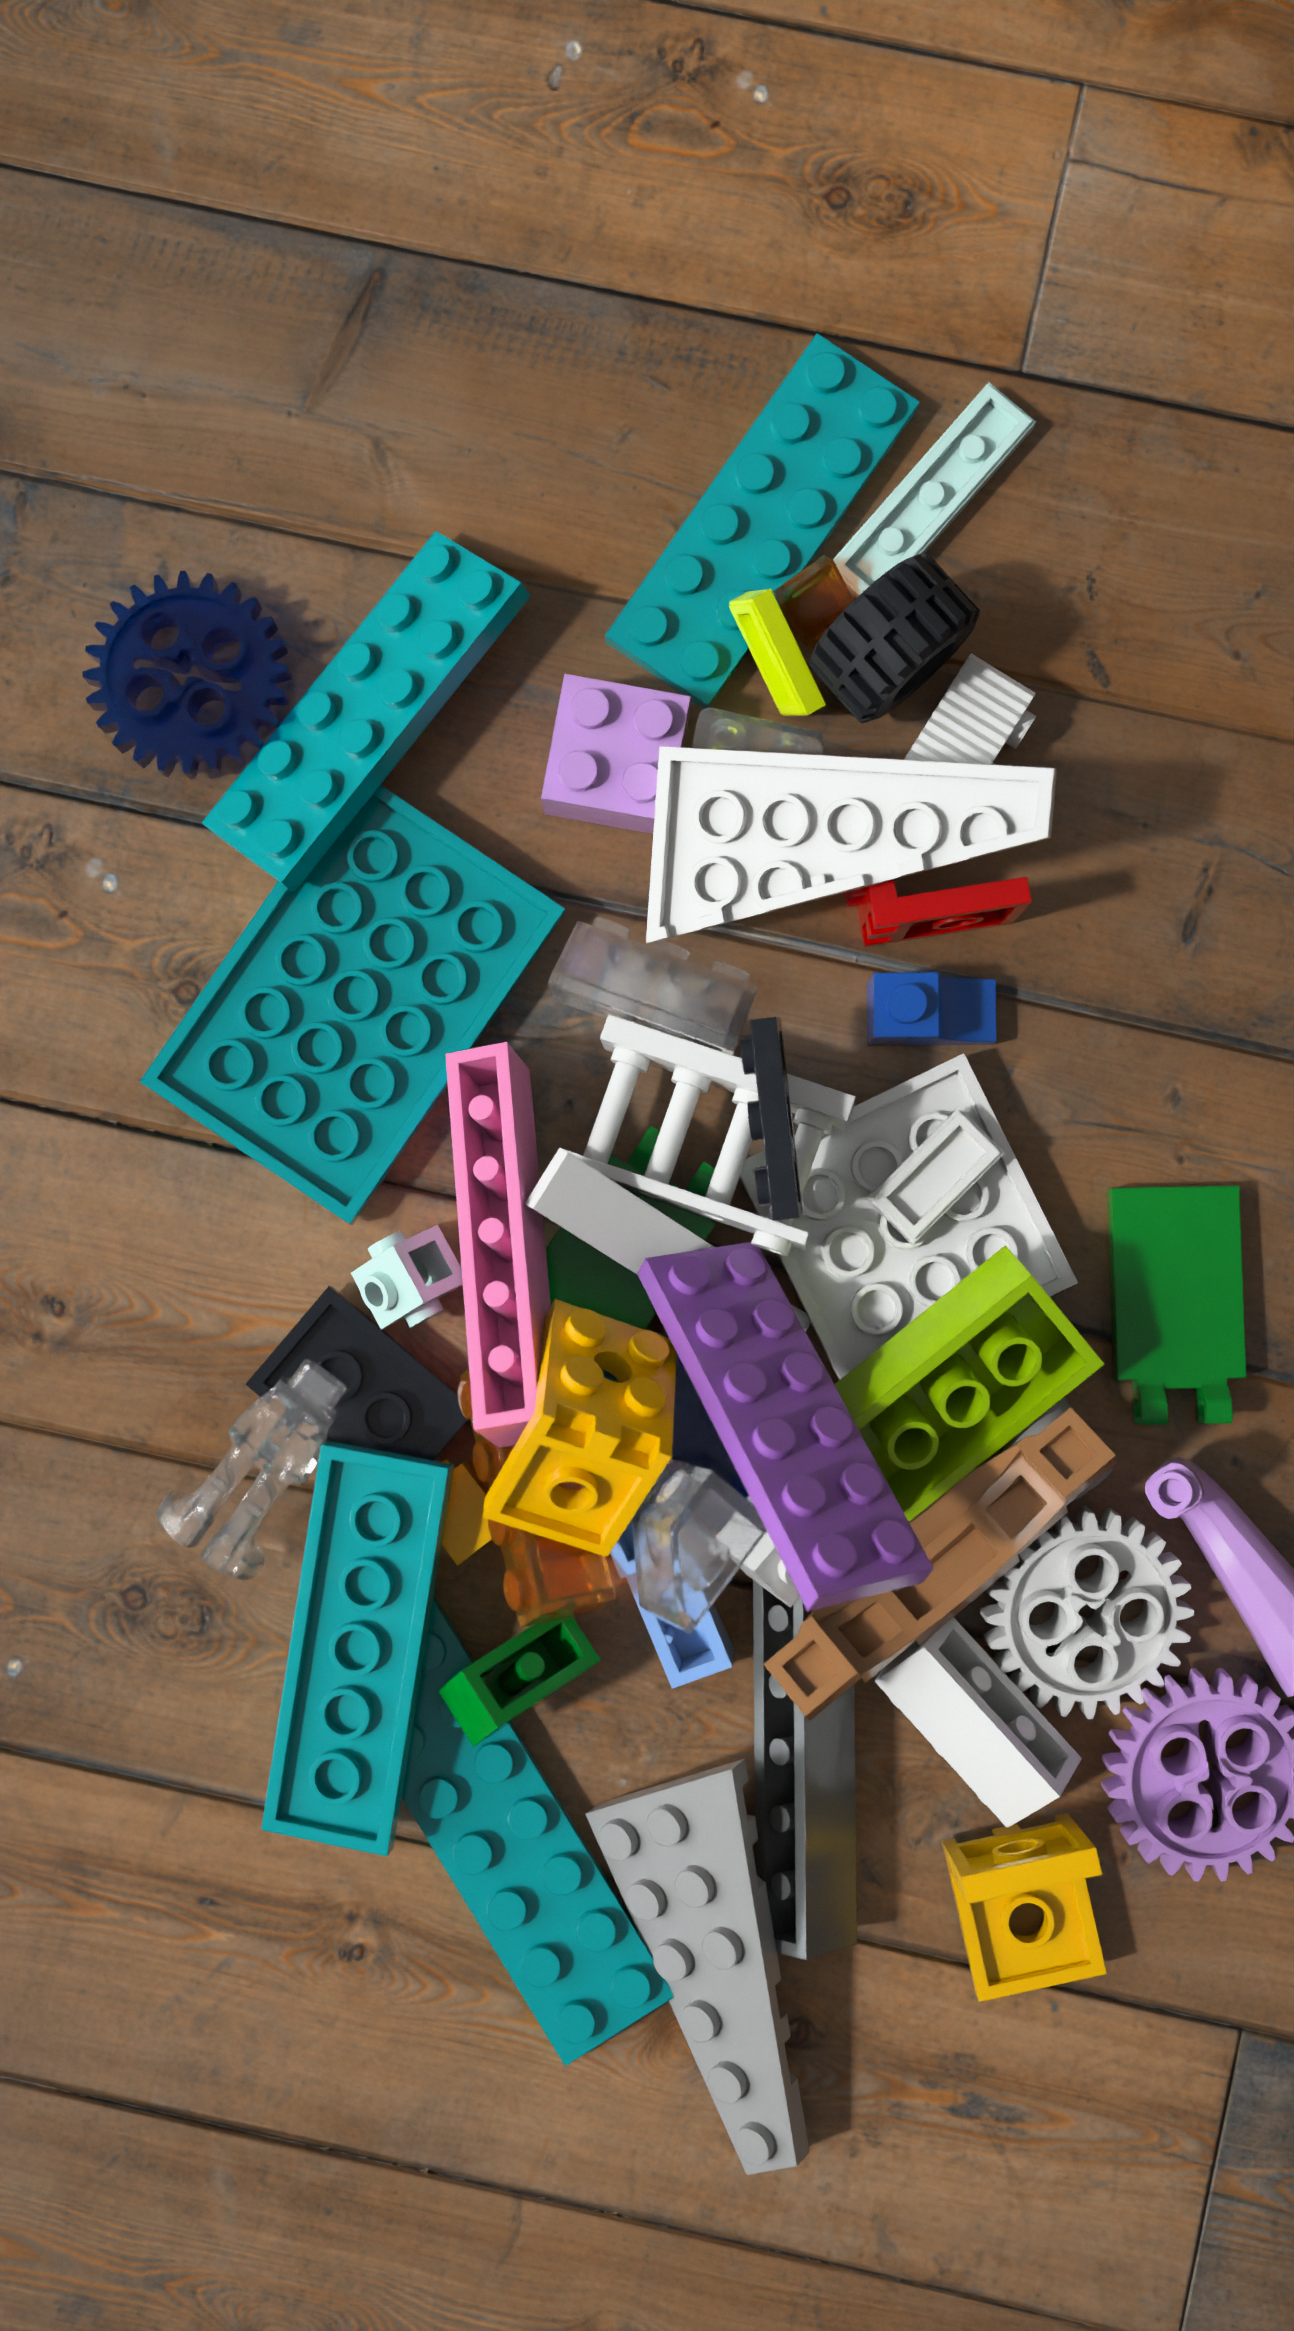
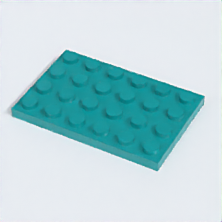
[139,785,566,1225]

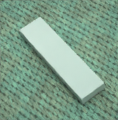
[825,382,1036,599]

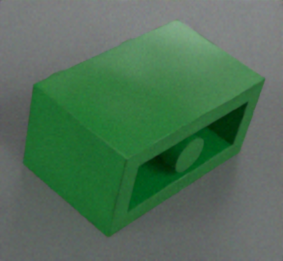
[438,1605,601,1747]

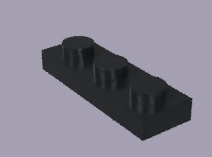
[740,1017,803,1221]

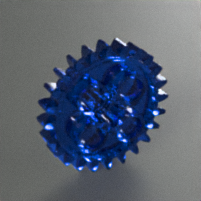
[82,571,292,779]

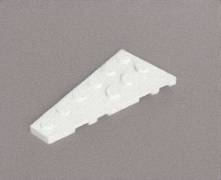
[646,746,1057,943]

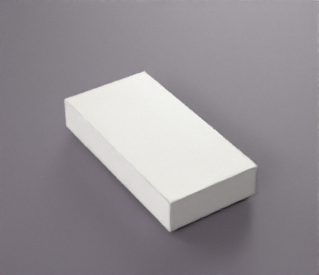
[867,1107,1005,1245]

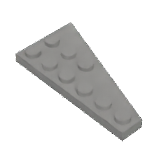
[585,1759,810,2175]

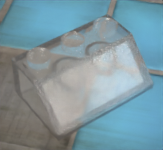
[548,917,759,1056]

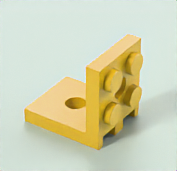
[483,1299,677,1557]
[942,1813,1107,2002]

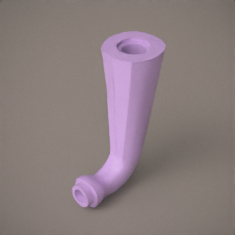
[1145,1457,1294,1698]

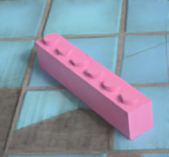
[445,1042,551,1448]

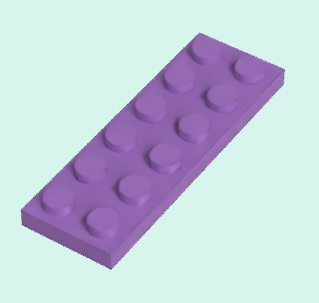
[637,1242,934,1611]

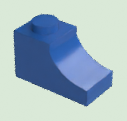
[867,972,997,1046]

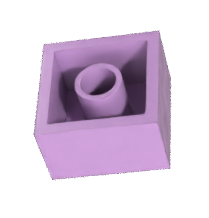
[541,673,691,834]

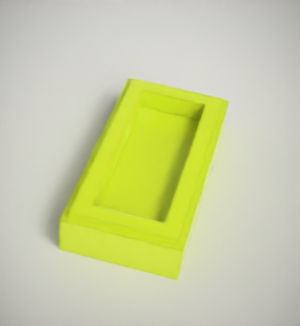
[729,588,826,716]

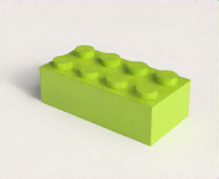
[834,1245,1104,1522]

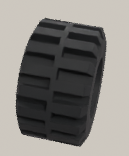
[809,552,980,724]

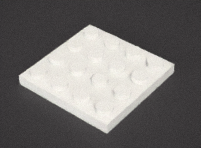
[739,1053,1078,1380]

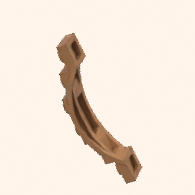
[764,1407,1117,1721]

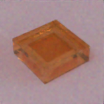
[773,555,854,648]

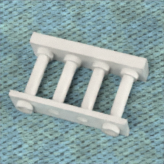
[564,1014,855,1256]

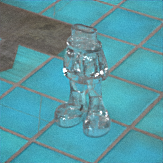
[156,1359,347,1580]

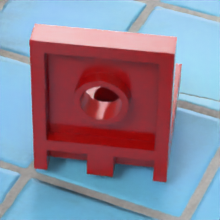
[843,877,1032,947]

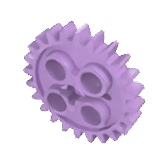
[1101,1668,1294,1882]

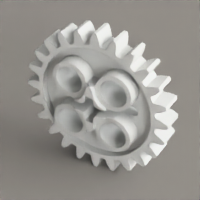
[980,1505,1194,1719]

